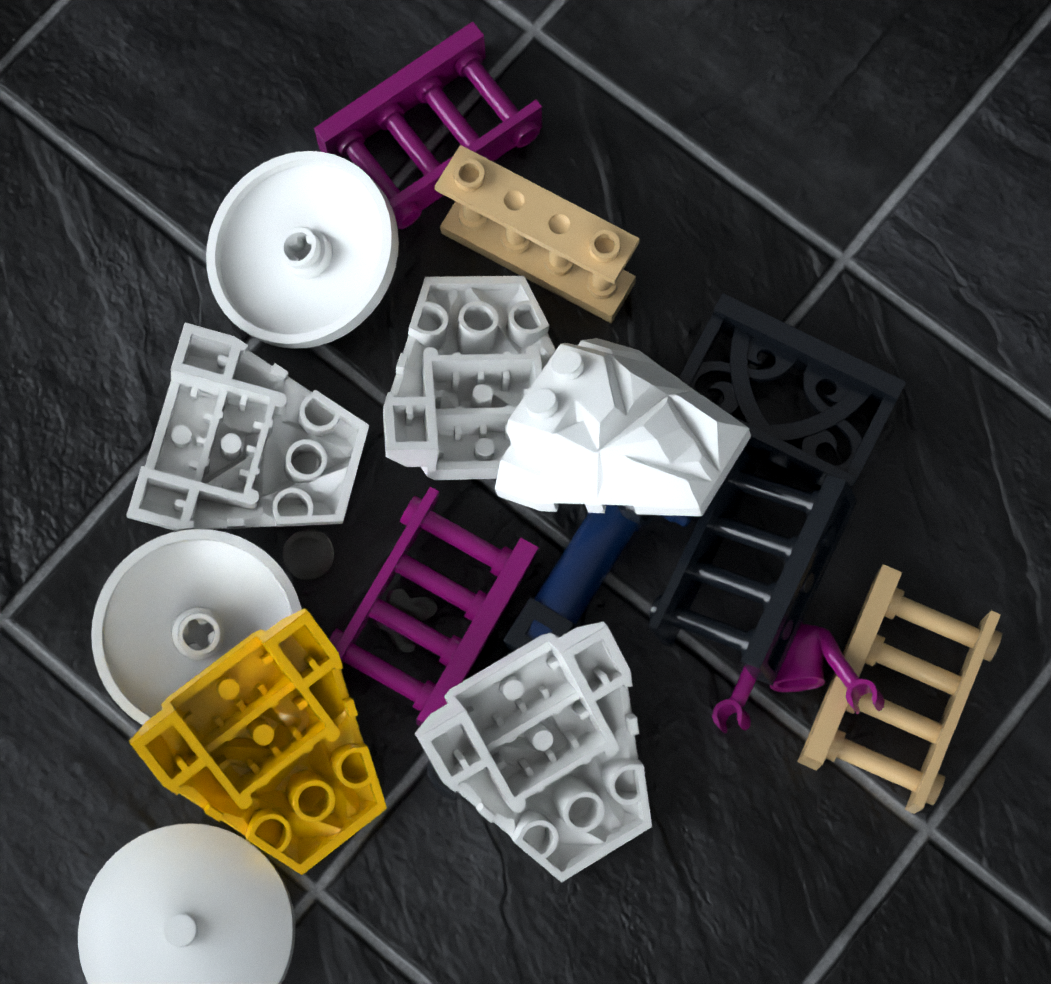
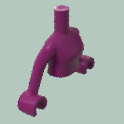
[712,621,885,733]

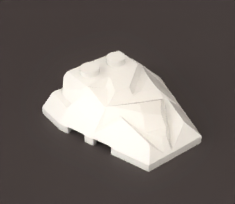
[383,276,556,480]
[127,322,369,531]
[495,338,751,516]
[415,622,652,882]

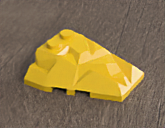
[129,608,387,875]

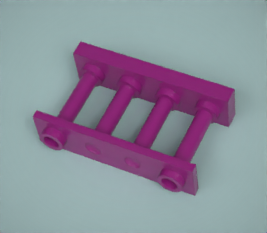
[314,21,542,229]
[329,487,539,726]

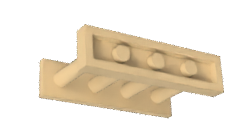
[435,145,640,324]
[797,564,1002,814]

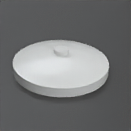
[206,151,399,349]
[91,529,302,725]
[78,823,295,984]

